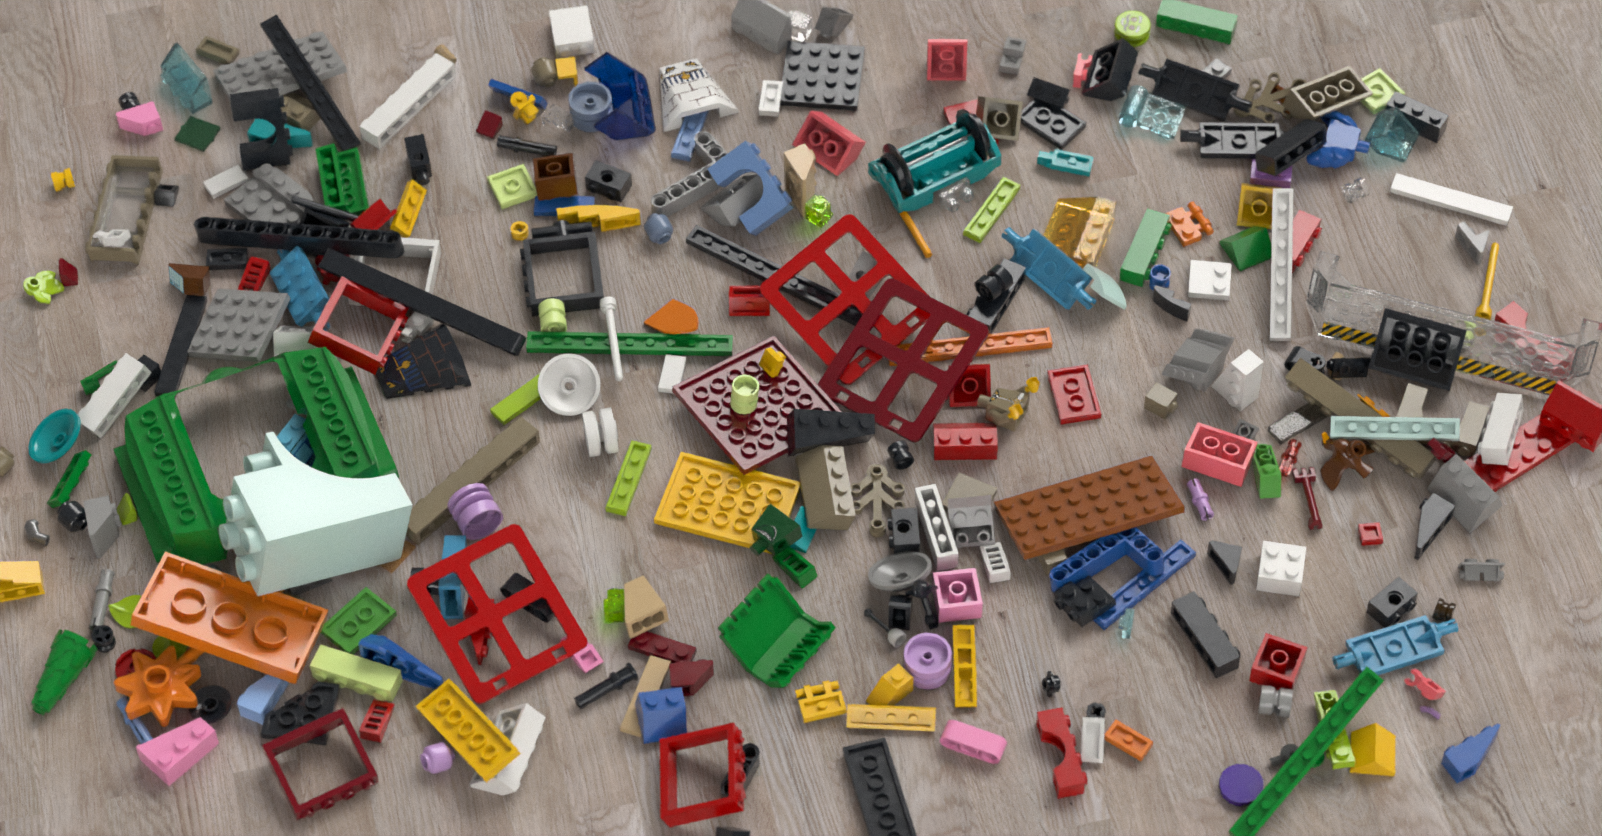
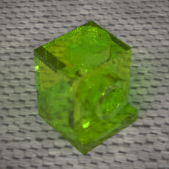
[805,194,833,228]
[603,588,625,624]

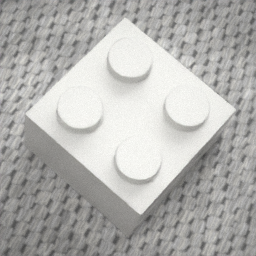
[1256,541,1306,597]

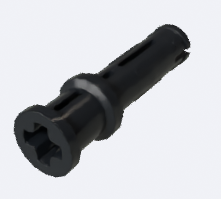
[574,662,639,710]

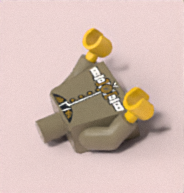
[977,376,1040,432]

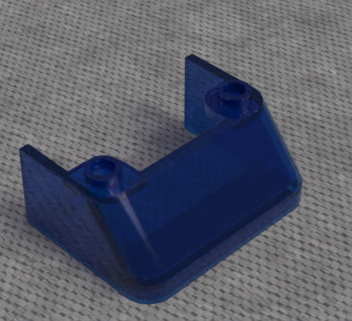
[584,52,656,141]

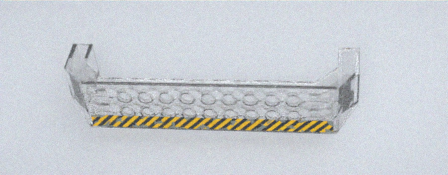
[1305,251,1602,396]

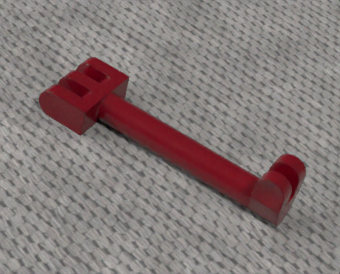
[1292,467,1323,530]

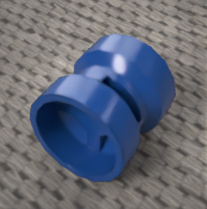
[1149,264,1171,291]

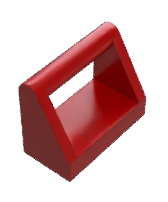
[729,285,770,316]

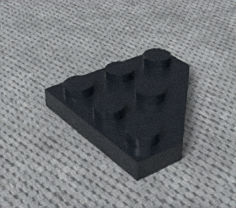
[260,682,340,746]

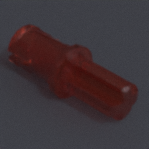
[1279,439,1302,477]

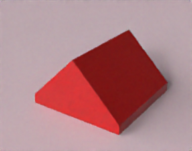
[948,364,991,407]

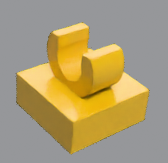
[759,347,786,377]

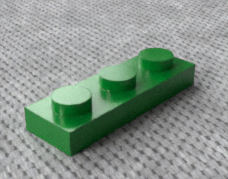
[46,450,92,508]

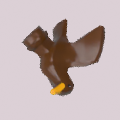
[1320,432,1375,491]

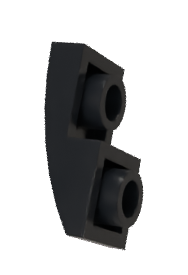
[1153,285,1191,322]

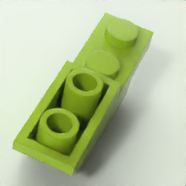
[1314,690,1355,769]

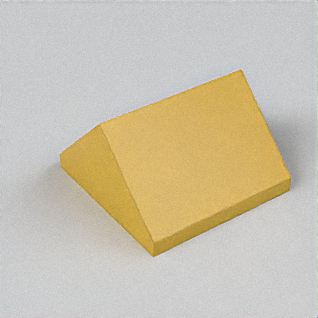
[1350,723,1396,776]

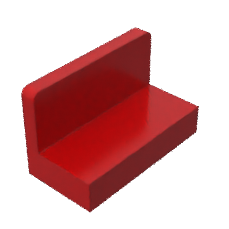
[349,198,398,230]

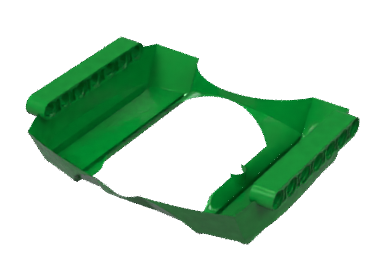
[113,347,399,565]

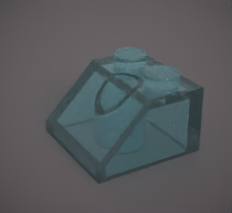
[1365,107,1419,163]

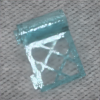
[1119,85,1186,140]

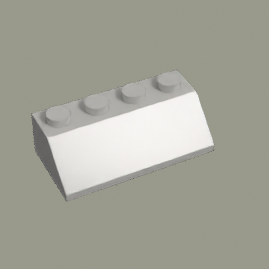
[469,703,546,795]

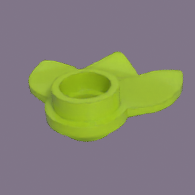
[23,270,65,304]

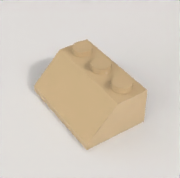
[783,143,816,218]

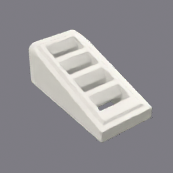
[979,542,1011,583]

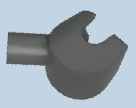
[1269,744,1298,767]

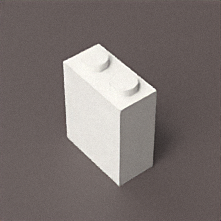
[549,6,595,58]

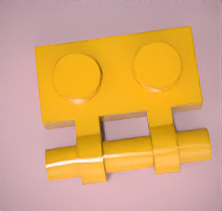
[795,680,847,723]

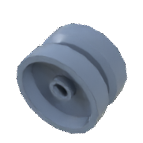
[568,82,613,132]

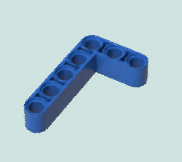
[1050,527,1165,593]

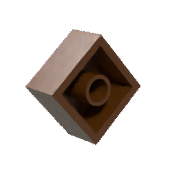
[533,153,578,201]

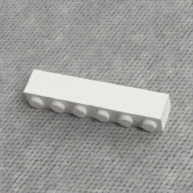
[360,53,456,149]

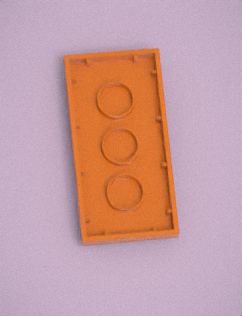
[131,552,328,684]

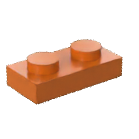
[1104,719,1153,761]

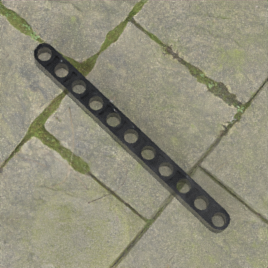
[194,217,405,259]
[318,248,527,357]

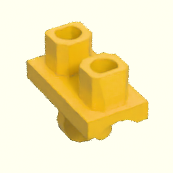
[510,92,539,125]

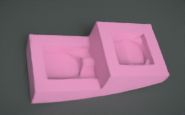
[560,636,604,674]

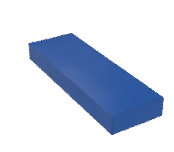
[488,79,548,109]
[534,196,595,216]

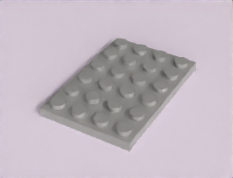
[213,31,347,100]

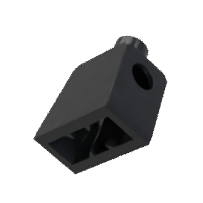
[404,134,432,185]

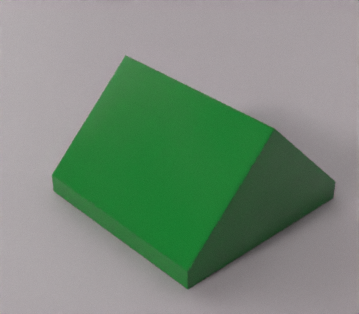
[1219,226,1272,272]

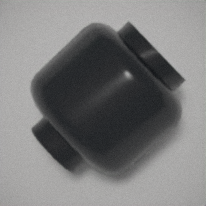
[57,501,88,532]

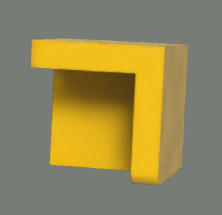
[555,57,578,87]

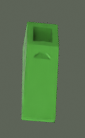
[1252,444,1281,498]

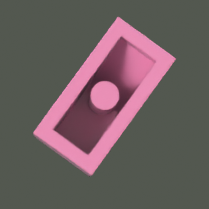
[116,101,163,136]

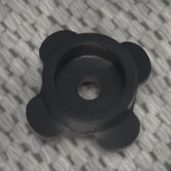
[1042,671,1061,697]

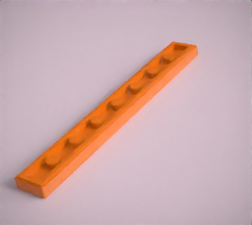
[888,327,1053,366]

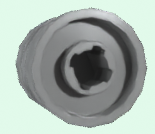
[1258,685,1293,718]

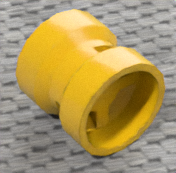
[50,168,75,192]

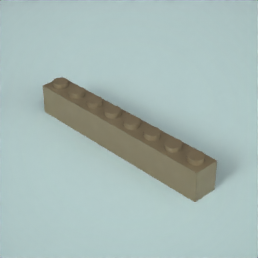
[1285,358,1436,480]
[406,417,540,545]

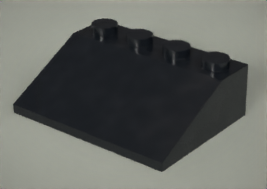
[1368,308,1467,391]

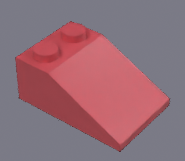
[927,39,968,81]

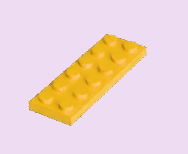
[415,678,521,783]

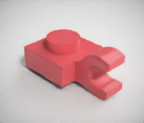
[1073,53,1092,88]
[1404,669,1446,700]

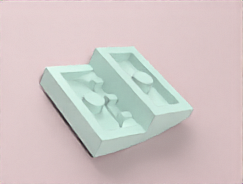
[1083,263,1127,310]

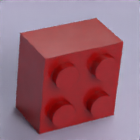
[1249,633,1308,691]

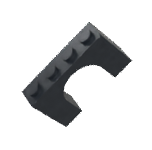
[230,88,294,171]

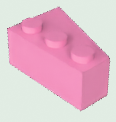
[136,717,219,786]

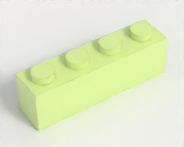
[310,645,403,702]

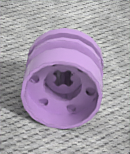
[447,483,503,540]

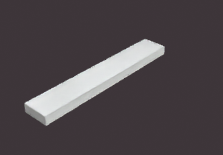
[1390,173,1513,226]

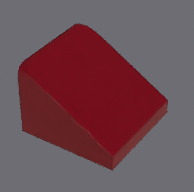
[476,110,503,139]
[59,258,78,287]

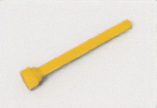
[1475,242,1499,323]

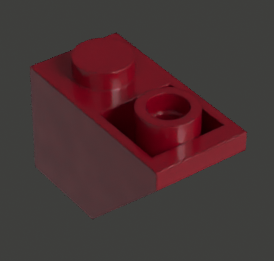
[669,659,714,696]

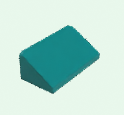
[790,506,817,553]

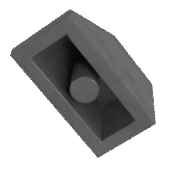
[815,7,854,38]

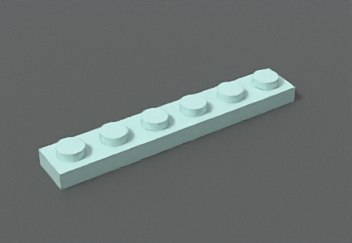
[1330,416,1460,441]

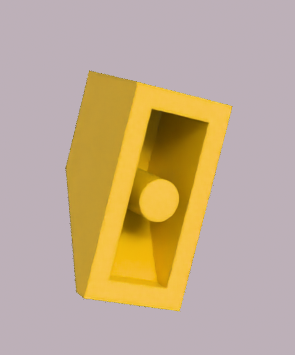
[866,663,913,706]

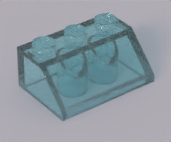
[160,42,213,114]

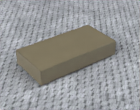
[196,36,240,64]

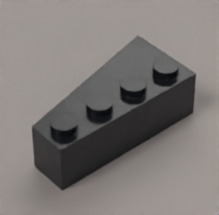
[787,409,875,457]

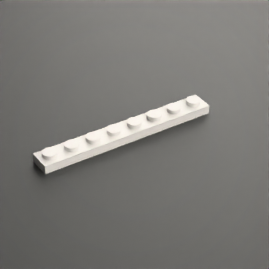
[1270,188,1293,341]

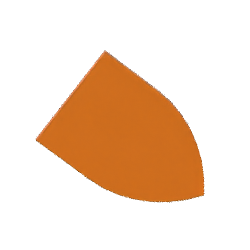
[644,299,699,334]

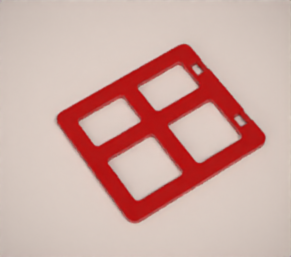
[760,214,930,385]
[407,524,588,704]

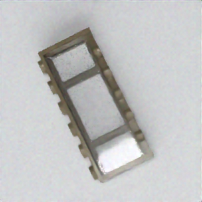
[85,155,163,265]

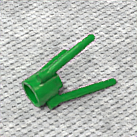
[80,360,117,396]

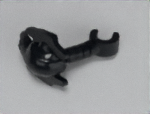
[905,579,939,630]

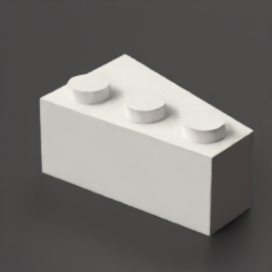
[1211,349,1264,412]

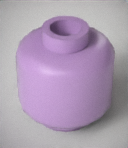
[420,742,455,774]

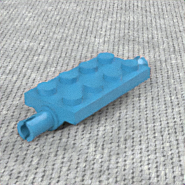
[1001,227,1096,310]
[269,246,330,331]
[1332,615,1459,675]

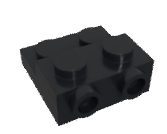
[1054,576,1116,627]

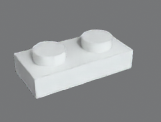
[759,80,783,117]

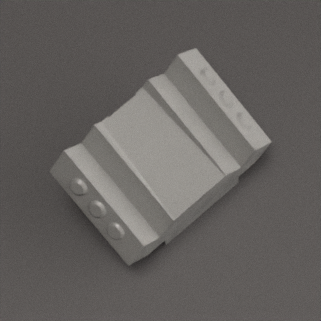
[1162,328,1235,392]

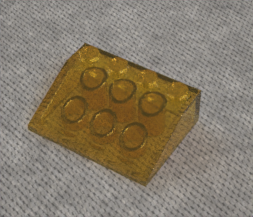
[1043,197,1117,268]

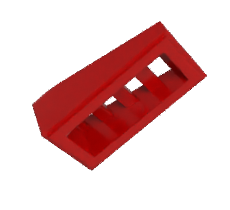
[237,256,271,291]
[359,699,395,743]

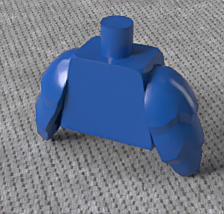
[1306,111,1370,168]

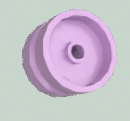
[903,633,952,690]

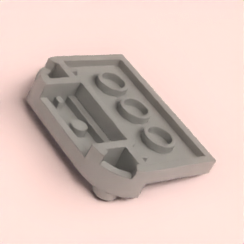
[224,164,313,224]

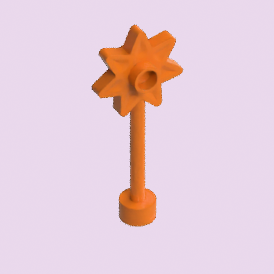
[114,581,284,727]

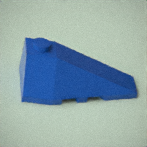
[358,634,444,690]

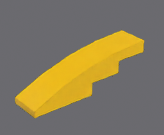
[556,205,641,232]
[953,625,977,708]

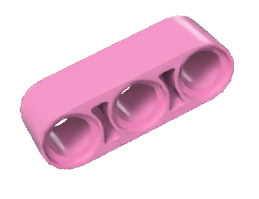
[939,720,1007,764]

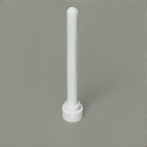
[600,297,623,382]

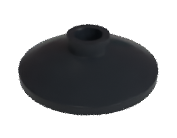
[188,685,232,724]

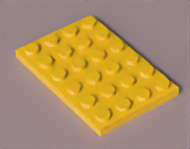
[654,452,801,554]

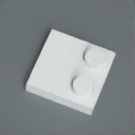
[1188,260,1231,301]

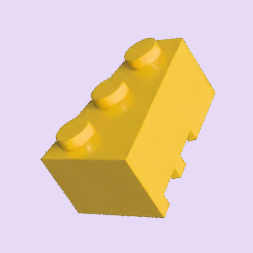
[0,561,45,602]

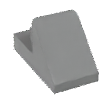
[1455,221,1489,265]

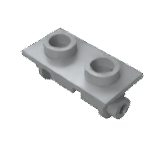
[1458,559,1505,582]

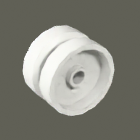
[581,407,619,457]

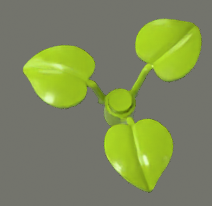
[109,595,188,659]

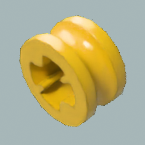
[510,221,529,241]

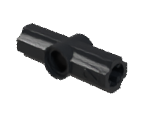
[531,220,593,239]

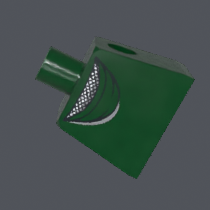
[750,504,803,556]

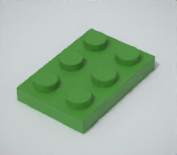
[321,587,397,655]

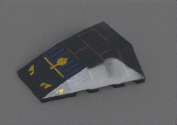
[375,323,471,399]

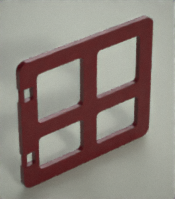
[818,278,989,443]

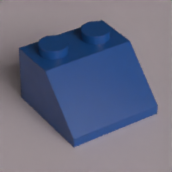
[635,687,687,744]

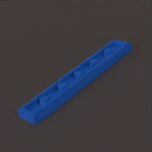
[1093,539,1196,630]

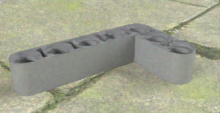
[651,131,728,217]

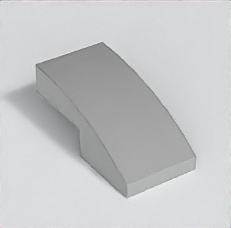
[999,37,1026,75]

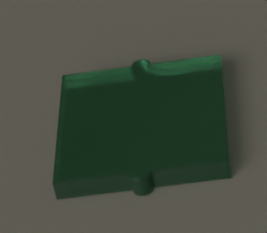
[174,116,221,152]

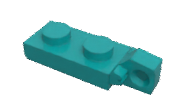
[1037,149,1094,177]

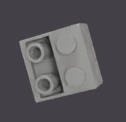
[948,495,995,548]

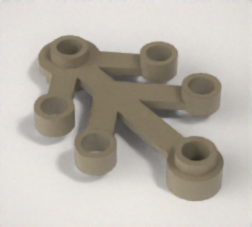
[1234,72,1307,123]
[850,464,905,537]

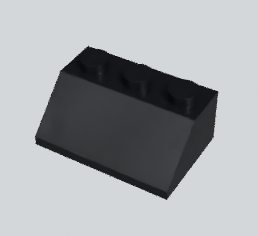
[1082,38,1138,101]

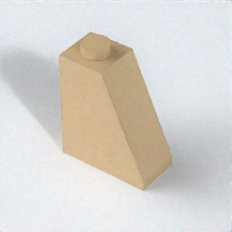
[624,575,669,639]

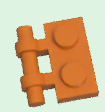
[1165,201,1214,247]

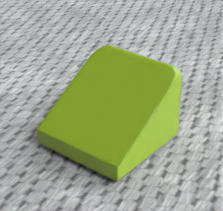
[117,493,138,525]

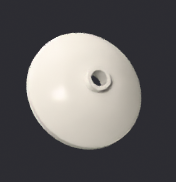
[538,354,600,416]

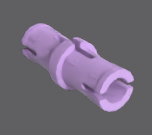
[1187,478,1214,521]

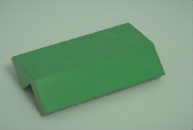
[315,143,369,215]

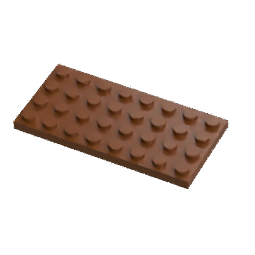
[994,456,1185,560]

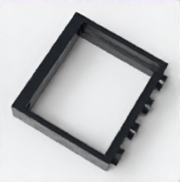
[520,232,604,317]

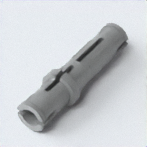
[89,569,115,631]

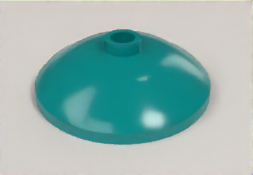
[28,408,81,464]

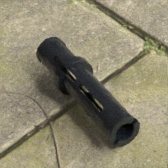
[497,135,557,156]

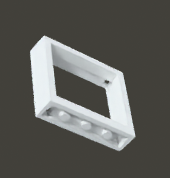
[348,237,441,306]

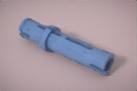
[116,696,153,744]

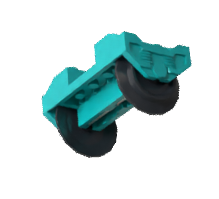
[868,109,1002,213]

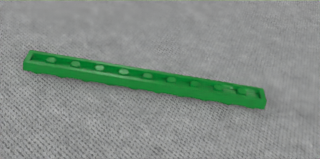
[526,331,733,356]
[1228,667,1384,836]

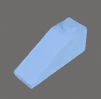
[237,674,290,725]

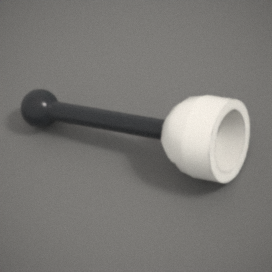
[864,608,907,648]

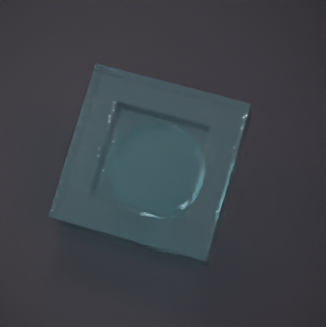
[1118,608,1135,639]

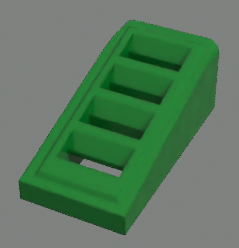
[772,546,817,588]

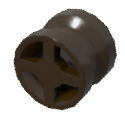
[1432,598,1456,622]

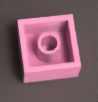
[932,568,983,623]

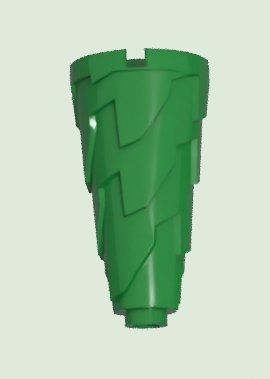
[31,629,97,715]

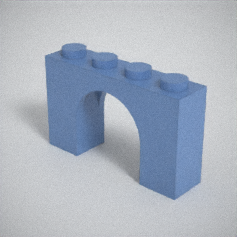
[708,140,794,236]

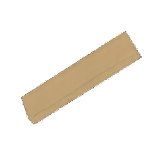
[620,655,671,737]

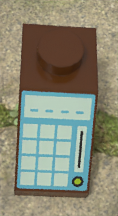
[168,263,210,296]

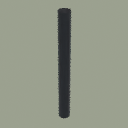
[291,195,359,222]

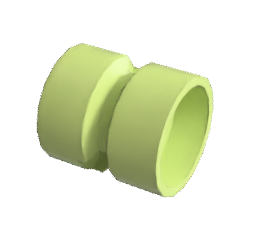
[538,298,567,332]
[730,375,759,414]

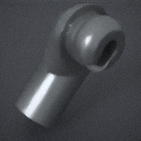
[24,519,50,546]

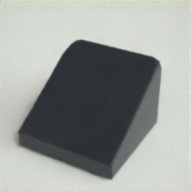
[154,184,179,206]

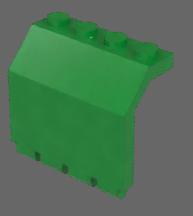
[718,573,836,688]

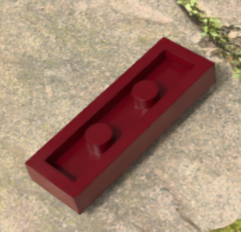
[628,631,697,663]

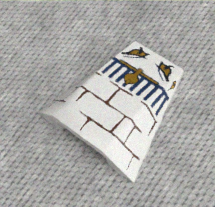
[659,58,739,132]

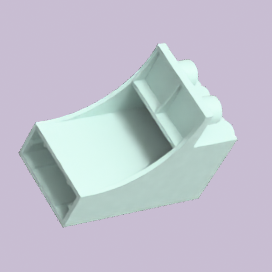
[219,431,412,596]

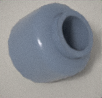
[644,213,673,244]

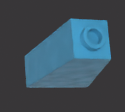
[438,535,467,619]

